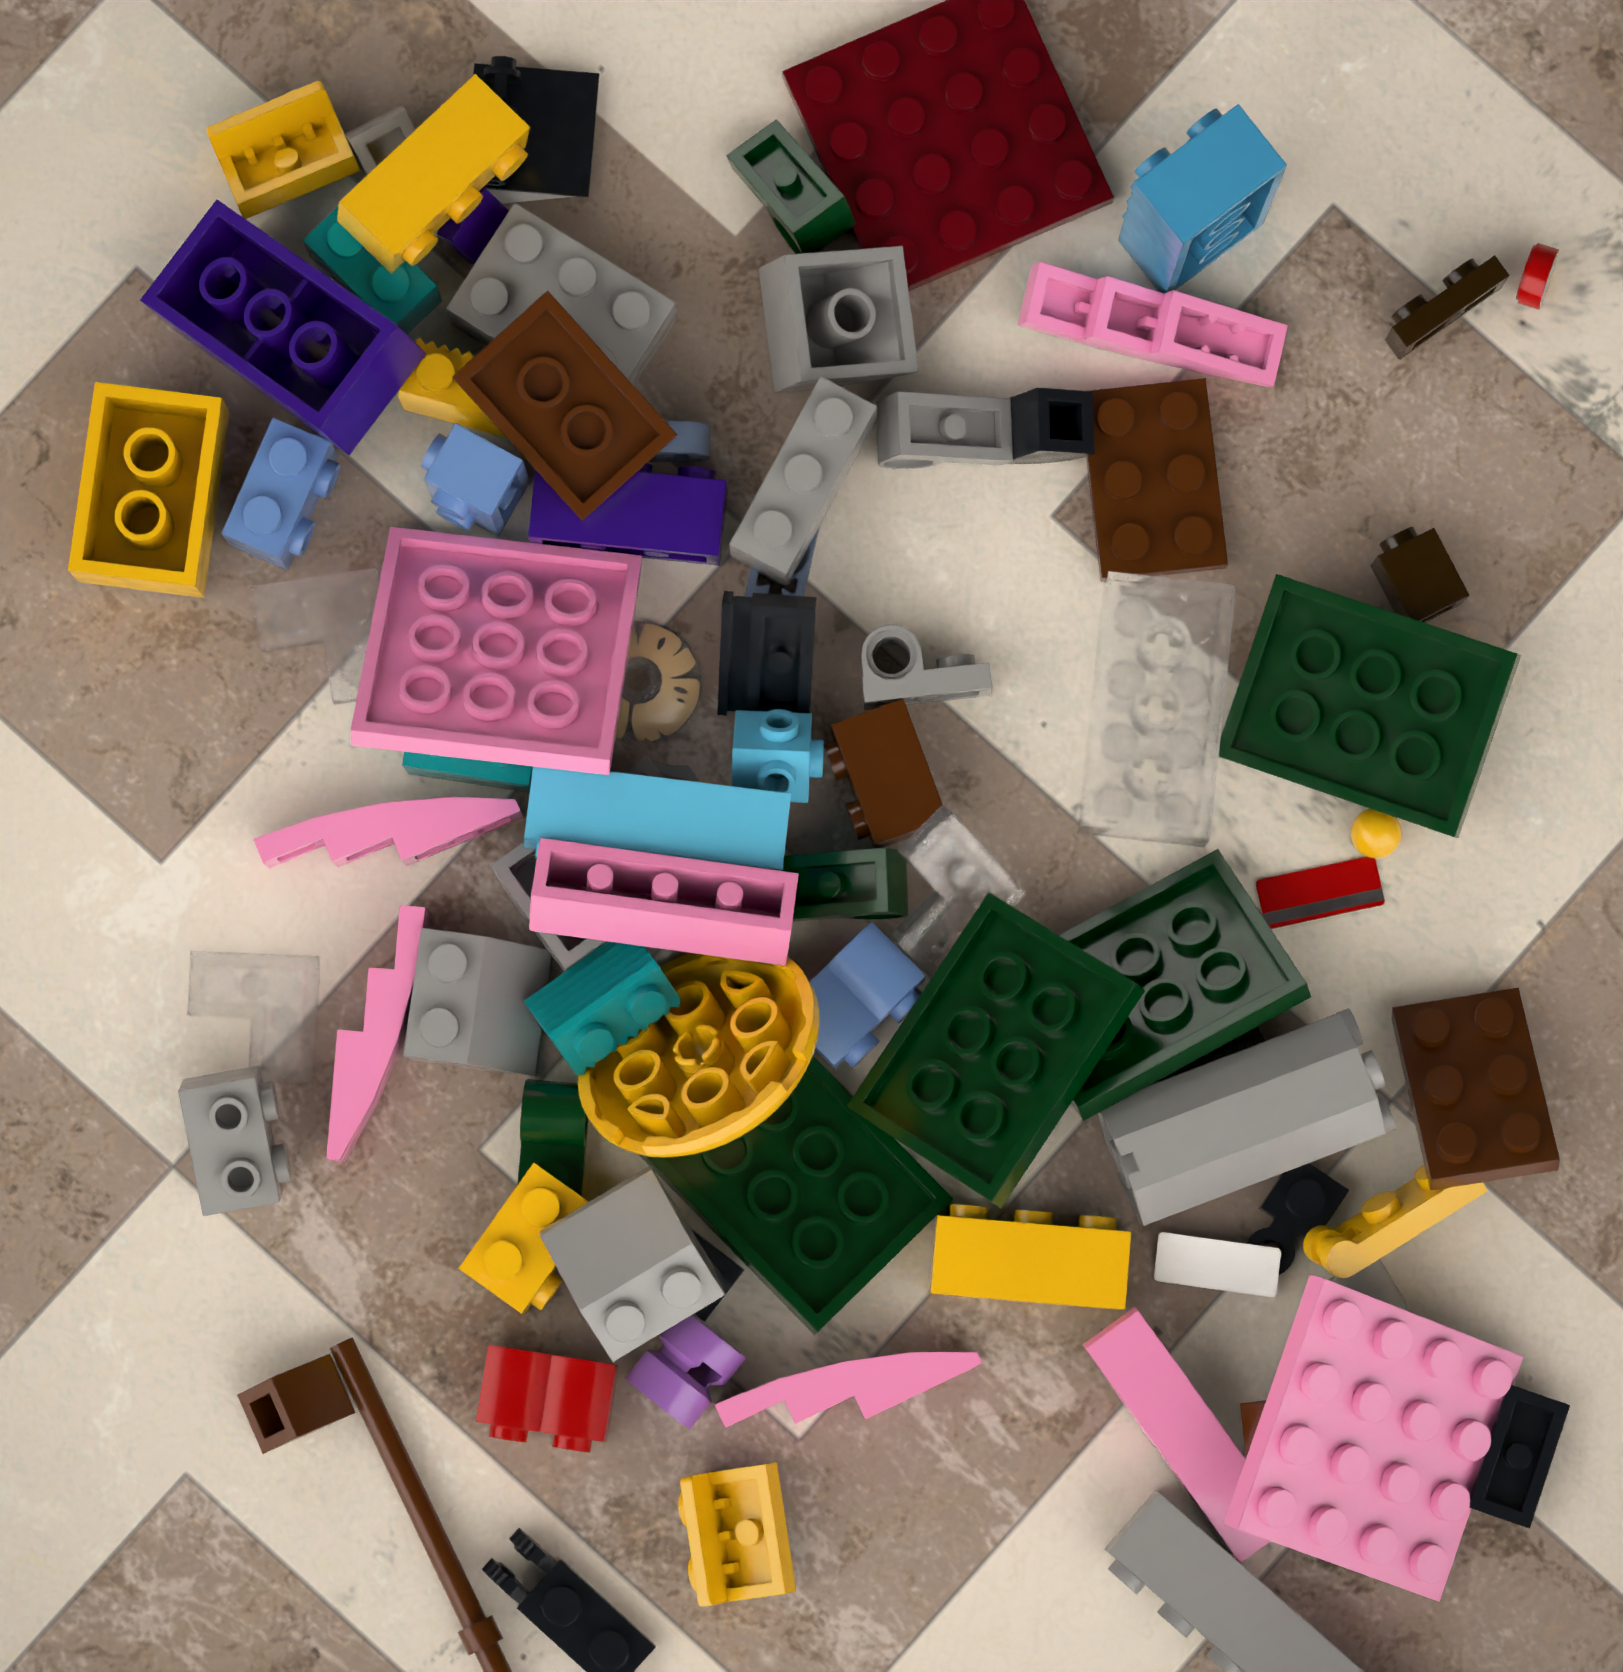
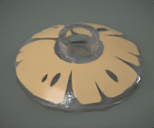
[615,620,702,746]

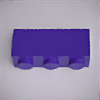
[528,463,728,566]

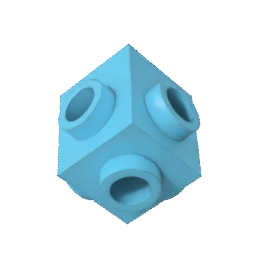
[732,709,824,803]

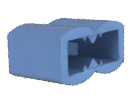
[810,921,926,1070]

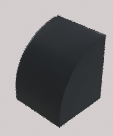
[1006,388,1095,464]

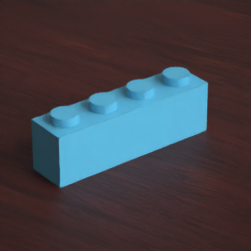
[524,767,791,871]

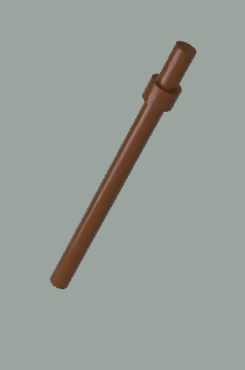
[330,1337,512,1672]

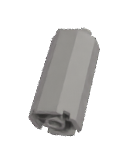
[1097,1008,1396,1226]

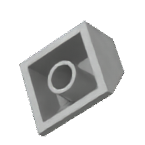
[758,246,919,393]
[403,928,552,1077]
[539,1165,725,1362]

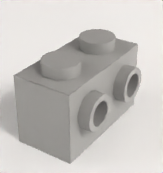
[178,1065,292,1216]

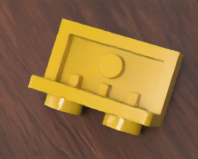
[206,81,360,219]
[458,1163,589,1314]
[678,1462,796,1607]

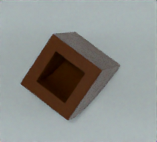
[237,1354,355,1454]

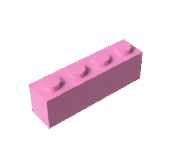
[529,838,799,966]

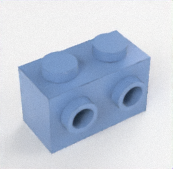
[221,417,341,570]
[421,423,530,537]

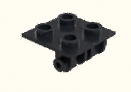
[473,56,600,197]

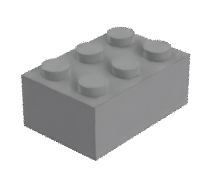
[446,203,678,386]

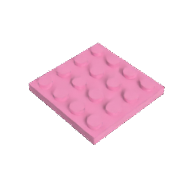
[351,527,642,775]
[1224,1275,1523,1602]

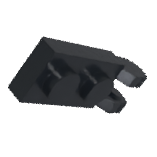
[482,1528,656,1672]

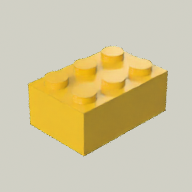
[68,382,230,598]

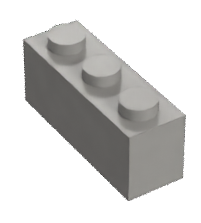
[729,376,877,586]

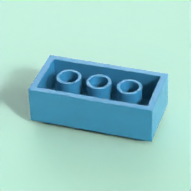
[1118,103,1287,293]

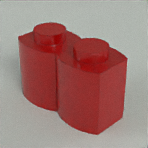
[476,1345,619,1453]

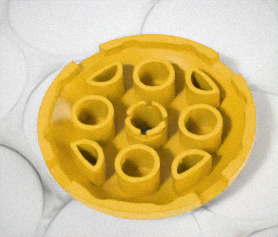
[578,953,820,1157]

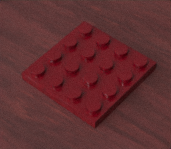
[782,0,1114,291]

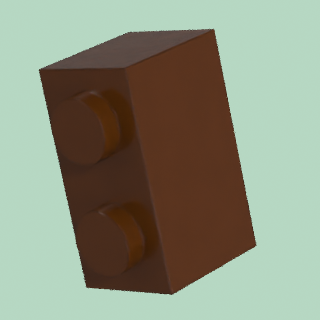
[824,699,948,849]

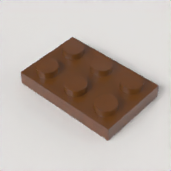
[452,290,677,521]
[1086,378,1228,582]
[1391,987,1560,1191]

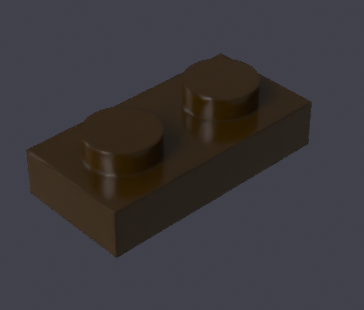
[1385,255,1510,360]

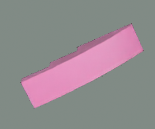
[1018,261,1288,387]
[253,797,524,868]
[326,905,430,1162]
[1083,1307,1271,1563]
[714,1352,983,1428]

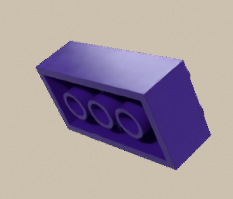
[140,199,426,455]

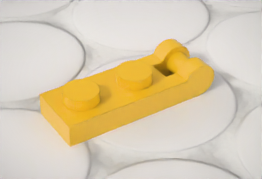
[1303,1165,1487,1278]

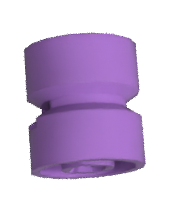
[625,1315,746,1430]

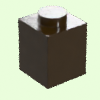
[1371,527,1469,623]

